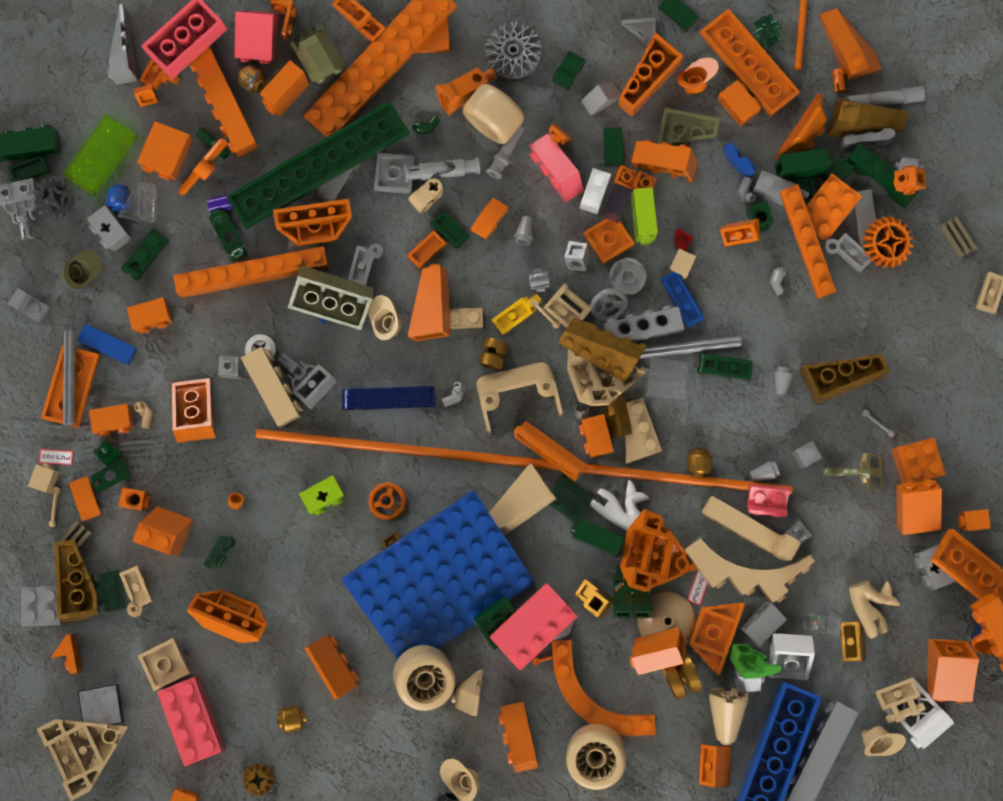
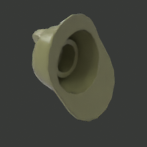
[61,250,102,289]

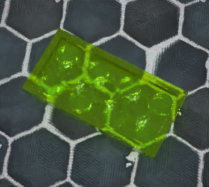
[62,115,138,197]

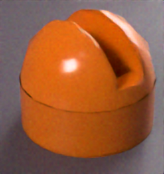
[228,493,244,510]

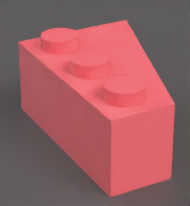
[529,133,584,203]

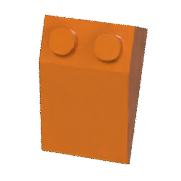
[172,378,216,443]

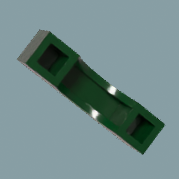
[846,143,920,208]

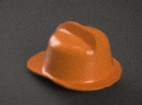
[677,57,719,95]

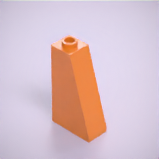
[408,264,451,341]

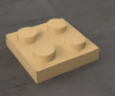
[138,638,191,691]

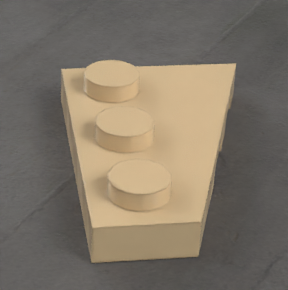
[625,397,662,464]

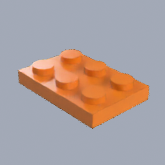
[806,174,862,242]

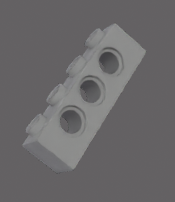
[603,305,684,343]

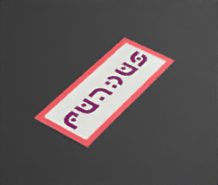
[39,449,73,465]
[687,570,708,606]

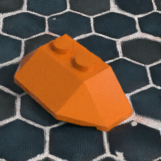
[774,93,827,160]
[273,199,352,246]
[187,590,268,643]

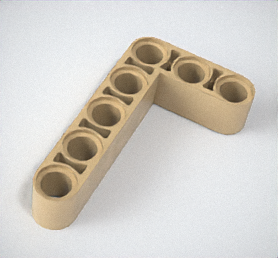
[701,496,801,561]

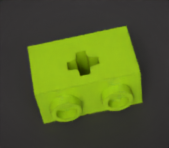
[299,475,346,516]

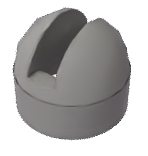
[574,404,589,421]

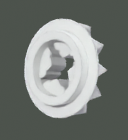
[245,334,276,356]

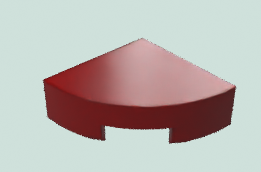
[674,228,694,251]

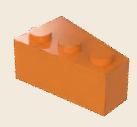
[498,702,539,773]

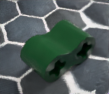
[552,51,586,90]

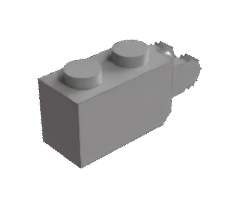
[752,170,809,206]

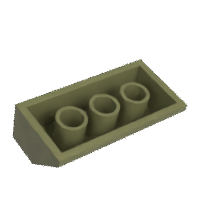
[288,265,374,330]

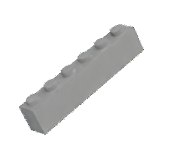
[784,700,858,801]

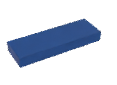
[660,272,705,329]
[77,324,138,365]

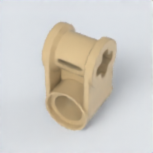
[408,178,444,214]

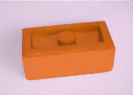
[720,219,760,247]

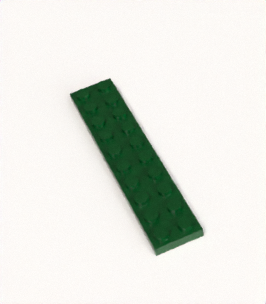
[226,101,410,230]

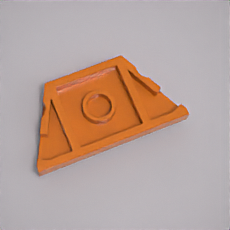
[688,603,745,675]

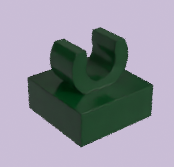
[94,439,121,466]

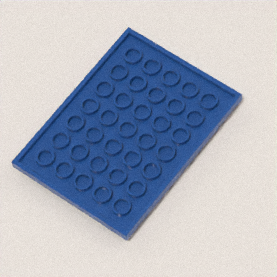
[341,490,535,659]

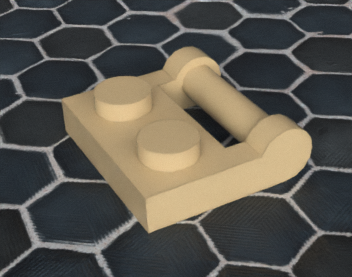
[543,283,591,328]

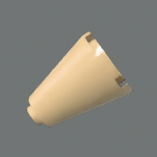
[709,688,749,745]

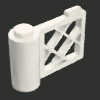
[884,677,954,749]

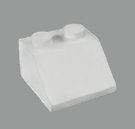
[769,633,815,680]

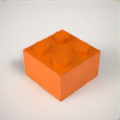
[891,437,946,484]

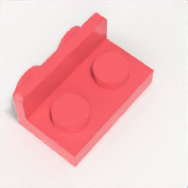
[747,484,790,518]

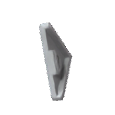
[621,18,657,46]

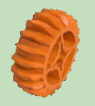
[862,217,914,268]

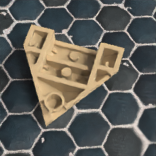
[567,349,648,406]
[37,719,128,801]

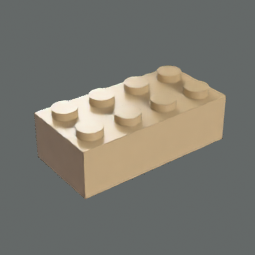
[241,347,303,427]

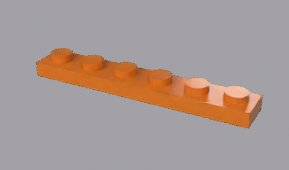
[779,184,836,299]

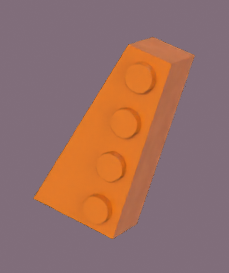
[618,32,683,117]

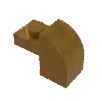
[575,579,614,618]

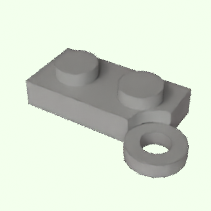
[824,233,871,273]

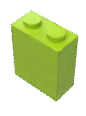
[630,187,658,245]

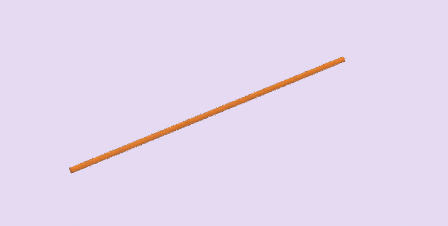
[256,429,793,495]

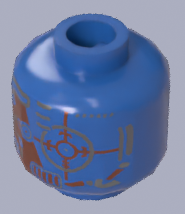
[106,184,133,214]

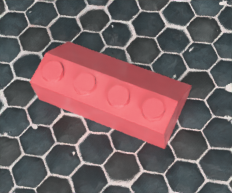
[489,583,578,671]

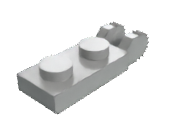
[840,128,896,151]

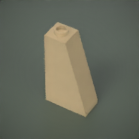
[489,464,556,536]

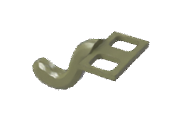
[822,454,883,490]

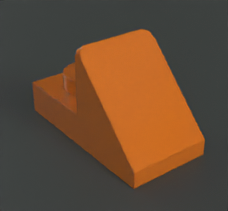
[51,633,83,675]

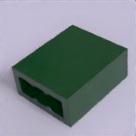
[774,148,831,182]
[570,519,624,556]

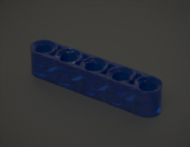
[341,386,436,410]

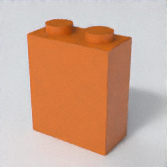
[260,60,309,117]
[137,121,193,181]
[896,479,942,535]
[630,627,686,675]

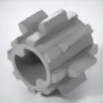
[528,268,550,292]

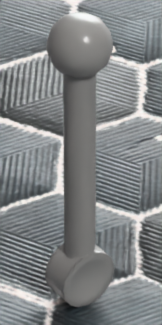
[862,410,896,438]

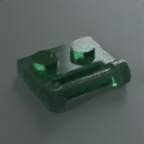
[548,473,595,522]
[203,536,236,569]

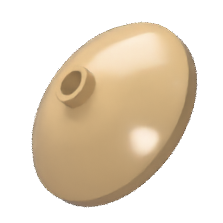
[637,592,696,643]

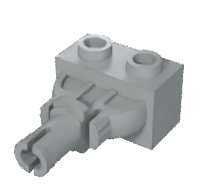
[0,178,38,240]
[277,353,337,410]

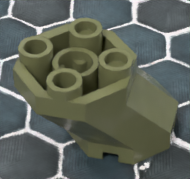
[290,24,344,84]

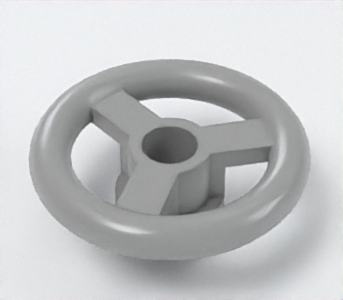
[591,289,628,321]

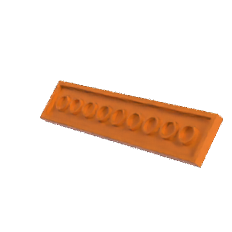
[303,0,457,137]

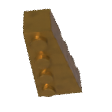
[558,317,647,382]
[799,354,890,405]

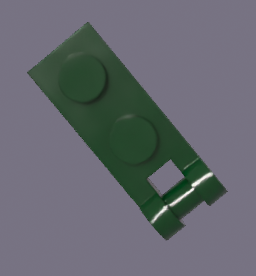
[121,228,170,281]
[697,354,753,381]

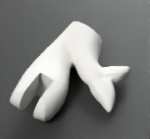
[590,480,649,531]

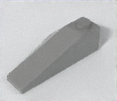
[107,4,138,85]

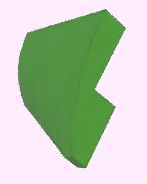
[728,644,782,679]

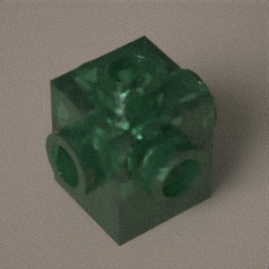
[753,14,782,49]

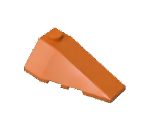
[819,8,882,82]

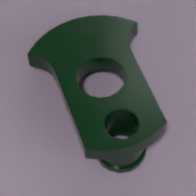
[91,458,130,493]

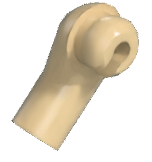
[134,402,153,429]

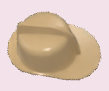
[368,295,402,341]
[861,726,906,756]
[440,759,481,801]

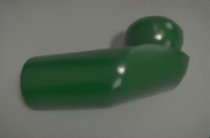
[412,115,440,134]

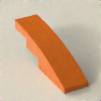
[332,0,386,43]

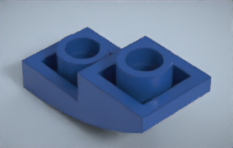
[723,142,756,178]

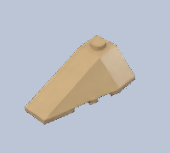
[452,669,483,716]

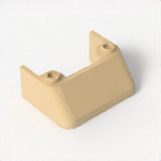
[476,362,563,434]

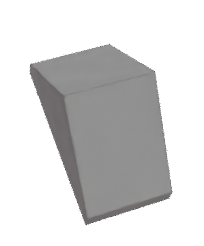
[581,81,621,117]

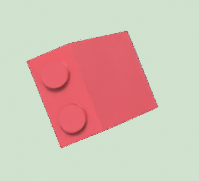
[234,10,280,64]

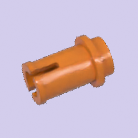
[831,68,847,93]

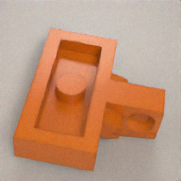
[139,59,180,91]

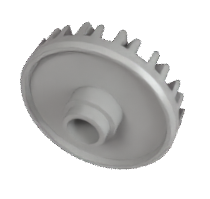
[486,22,541,79]

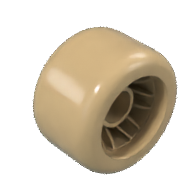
[463,84,524,144]
[393,645,455,711]
[566,724,626,790]

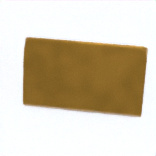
[603,397,632,439]
[840,621,866,662]

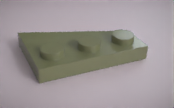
[657,108,720,144]

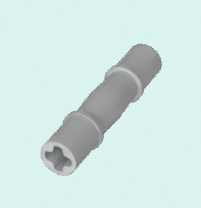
[847,86,925,107]

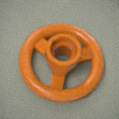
[368,482,407,521]

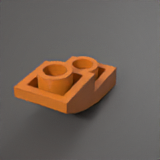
[549,124,572,146]
[613,165,657,191]
[471,198,509,239]
[69,476,101,521]

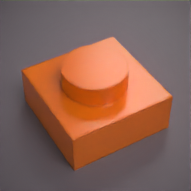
[133,84,158,108]

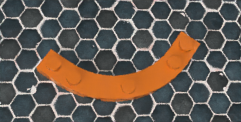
[552,639,656,736]

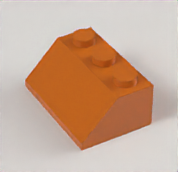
[304,634,360,700]

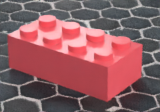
[141,0,227,80]
[157,675,226,767]

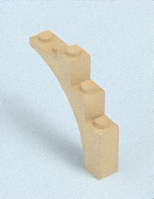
[684,538,815,603]

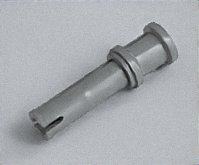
[486,126,524,180]

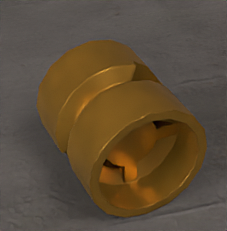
[478,337,509,371]

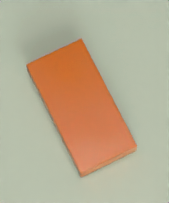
[406,230,447,270]

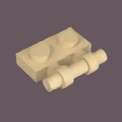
[875,678,925,724]

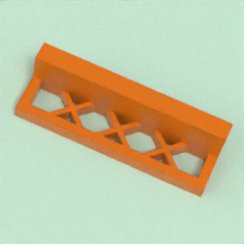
[514,420,587,482]

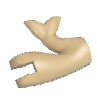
[849,581,900,639]

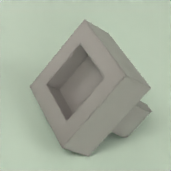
[783,521,812,545]

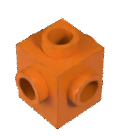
[894,166,926,195]

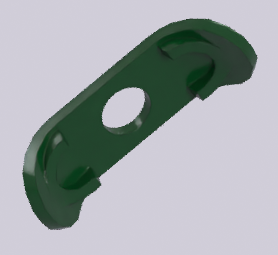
[209,209,247,262]

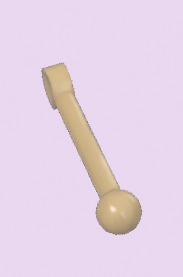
[530,299,560,329]
[49,487,61,527]

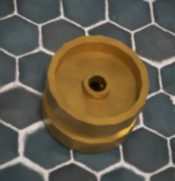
[662,650,702,701]

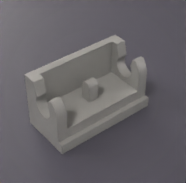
[740,601,787,647]

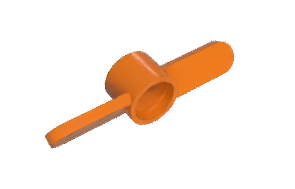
[178,138,227,196]

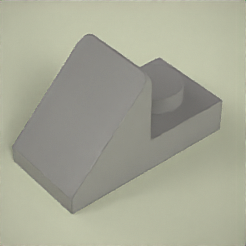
[8,288,51,323]

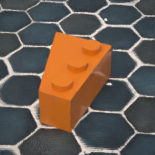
[631,140,698,183]

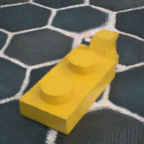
[492,294,542,336]

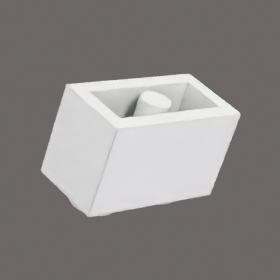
[580,168,611,215]

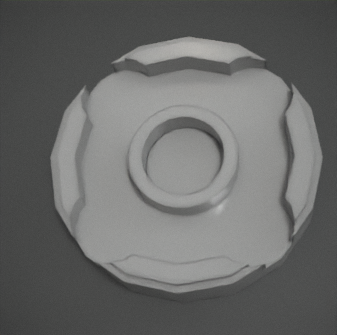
[609,258,647,296]

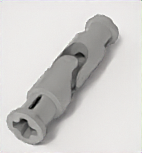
[403,157,480,182]

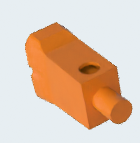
[435,67,497,116]

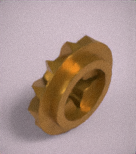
[242,764,274,796]

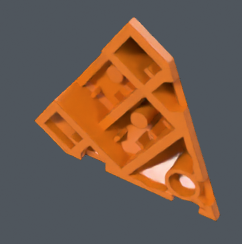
[620,509,697,592]

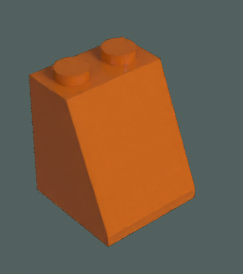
[132,506,194,556]
[927,639,979,703]

